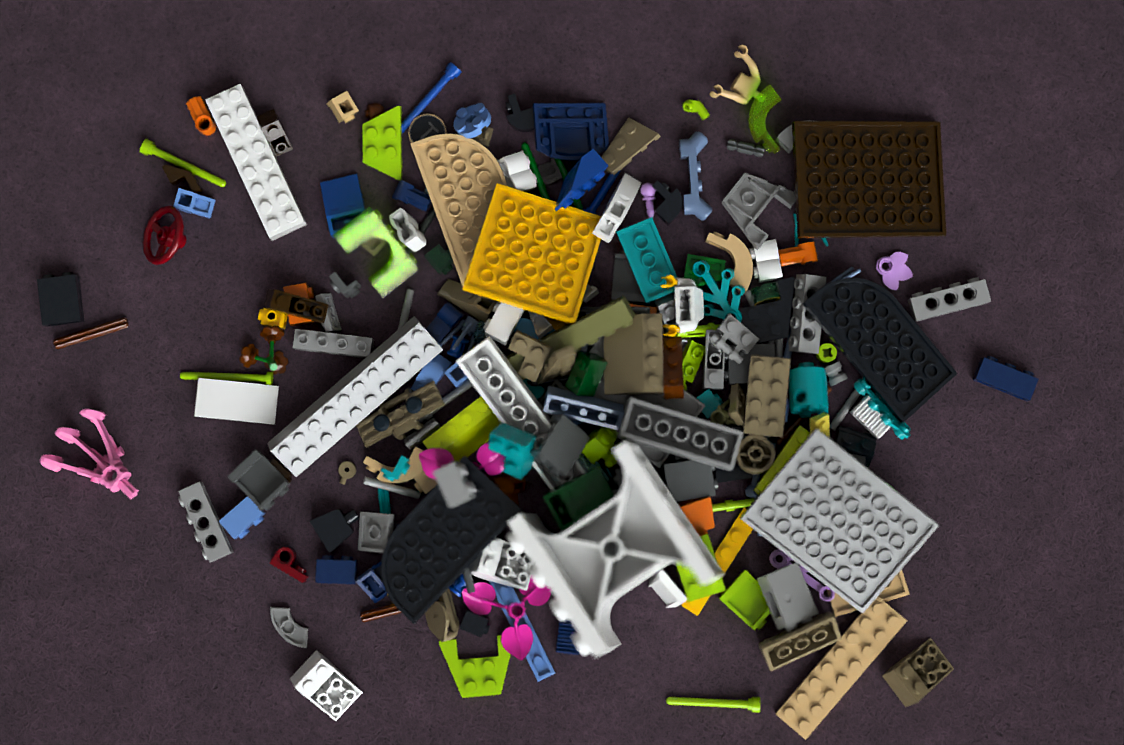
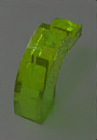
[749,85,782,154]

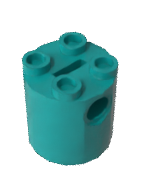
[788,362,829,418]

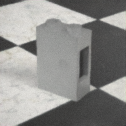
[757,562,818,631]

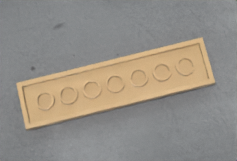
[775,596,907,740]

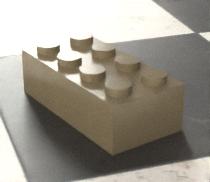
[744,354,791,437]

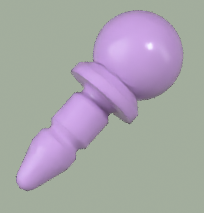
[640,183,656,218]

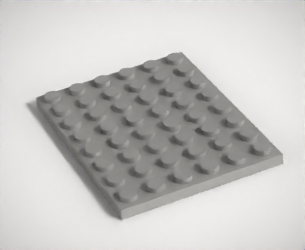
[741,428,939,614]

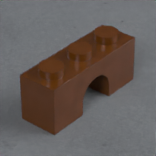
[663,337,684,399]

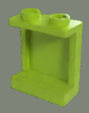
[719,569,772,630]

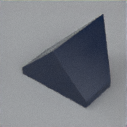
[355,561,387,603]

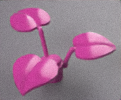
[419,443,505,480]
[462,577,552,660]

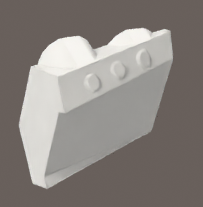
[648,569,687,608]

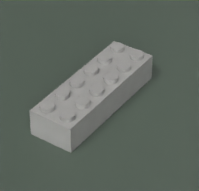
[617,398,744,471]

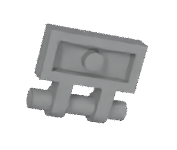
[710,314,759,364]

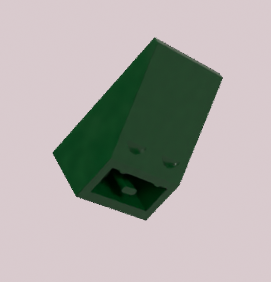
[543,466,615,531]

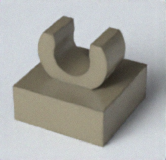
[471,126,494,148]

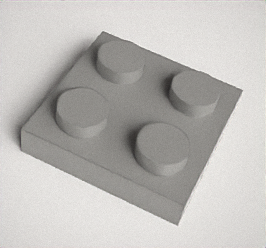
[358,512,394,553]

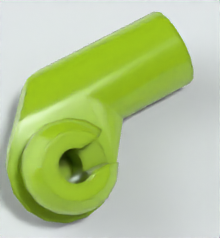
[682,100,710,120]

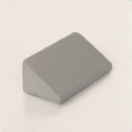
[403,418,441,451]

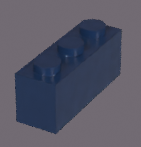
[973,356,1039,401]

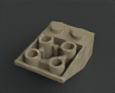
[882,638,954,707]

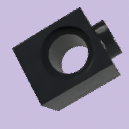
[459,610,491,637]

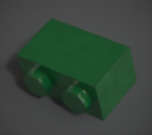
[565,351,608,397]

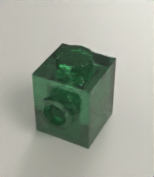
[424,244,454,275]

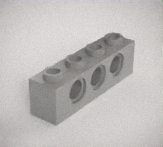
[788,274,826,354]
[908,277,991,322]
[293,329,374,358]
[178,482,234,562]

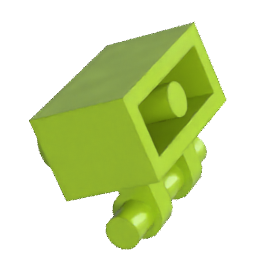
[582,426,622,467]

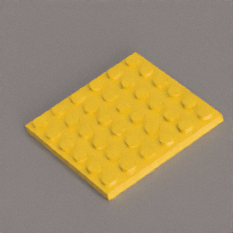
[462,183,601,324]

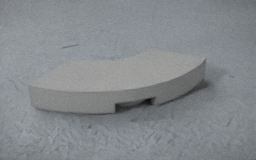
[270,607,308,648]

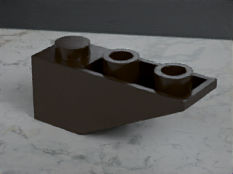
[263,289,329,323]

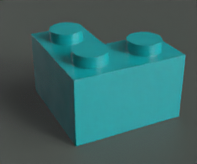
[489,423,536,479]

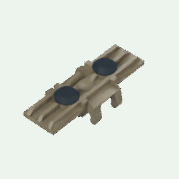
[356,381,445,448]

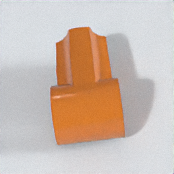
[186,96,216,136]
[778,242,818,267]

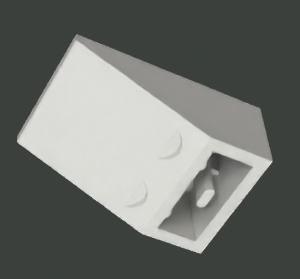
[469,538,534,591]
[290,650,363,721]

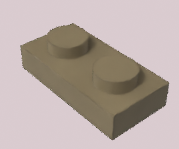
[728,383,747,426]

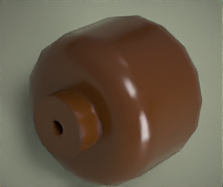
[364,103,384,121]

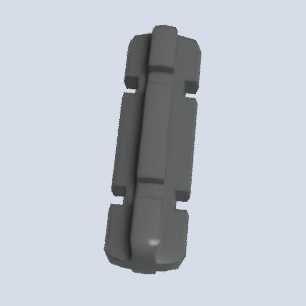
[727,139,765,157]

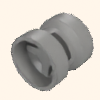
[824,361,848,387]

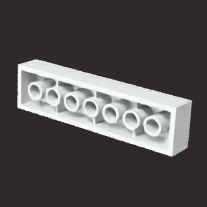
[206,84,307,241]

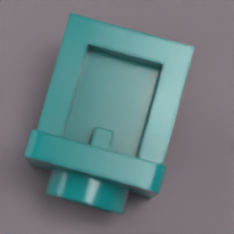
[380,456,411,482]

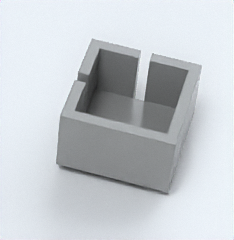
[433,461,477,508]

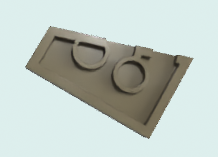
[601,118,661,175]

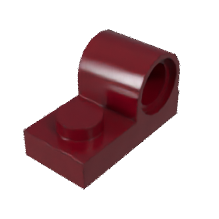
[270,547,309,583]

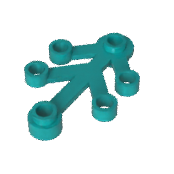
[693,260,745,323]
[853,378,910,440]

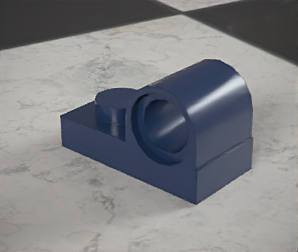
[426,302,464,343]

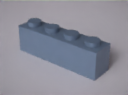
[543,386,624,430]

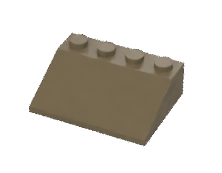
[604,314,663,395]

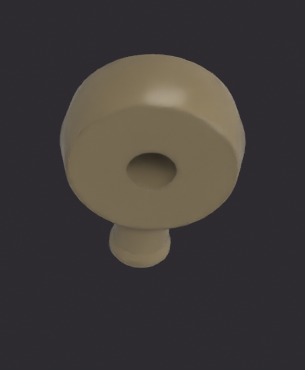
[338,461,356,485]

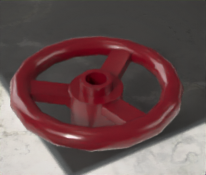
[143,205,186,265]

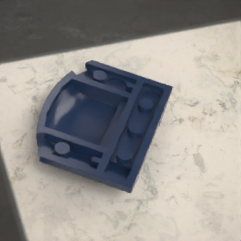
[533,103,609,161]

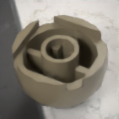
[736,435,775,475]

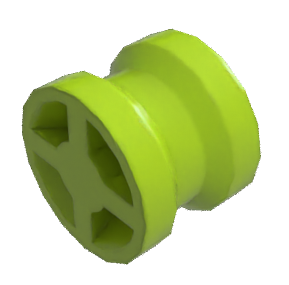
[816,343,837,363]

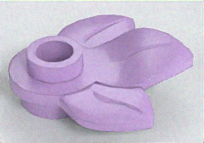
[876,252,913,290]

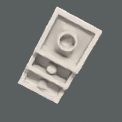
[194,378,279,425]

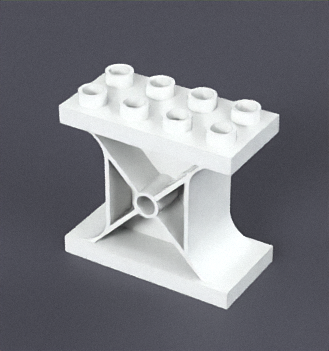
[506,441,725,657]

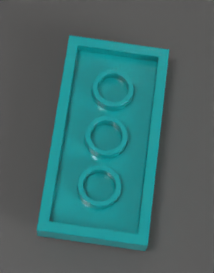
[616,217,677,304]

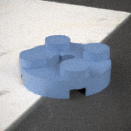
[453,103,491,139]

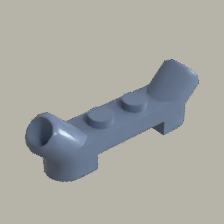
[679,132,712,221]

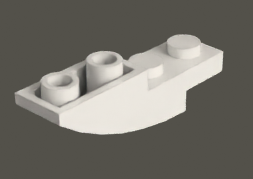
[592,173,641,243]

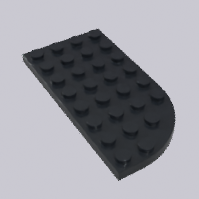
[802,278,958,423]
[381,455,522,624]

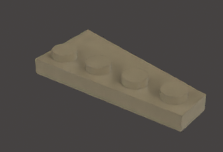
[536,346,575,385]

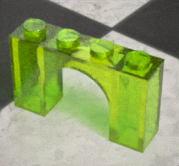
[333,206,419,298]

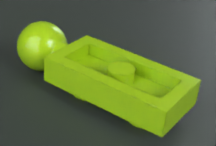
[682,339,705,390]

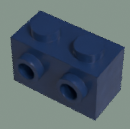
[316,555,358,584]

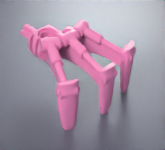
[40,409,138,499]

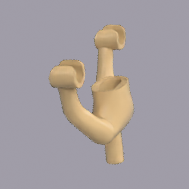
[709,45,766,104]

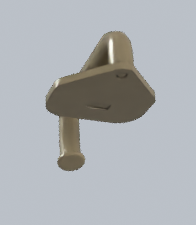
[425,588,459,642]

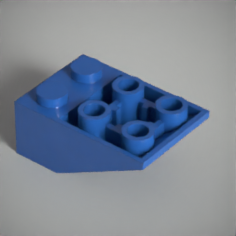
[555,149,608,211]
[320,174,371,238]

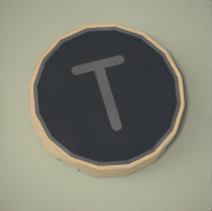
[408,114,447,143]

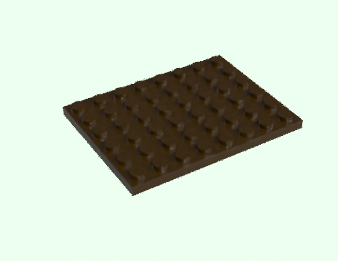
[792,121,946,238]

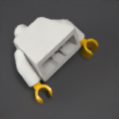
[661,275,704,336]

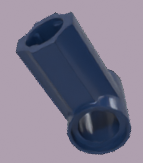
[392,180,431,212]

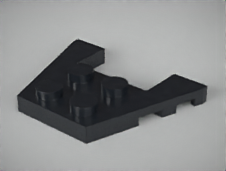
[727,277,795,344]

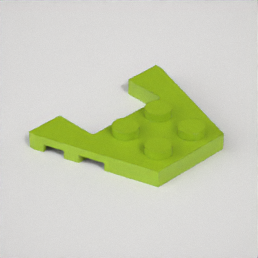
[439,635,511,698]

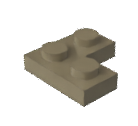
[508,330,552,382]

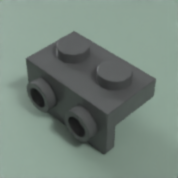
[329,272,362,298]

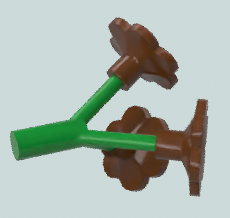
[239,326,289,375]

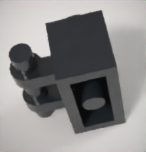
[834,425,877,468]

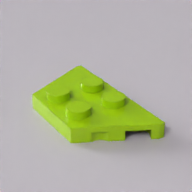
[362,106,402,180]

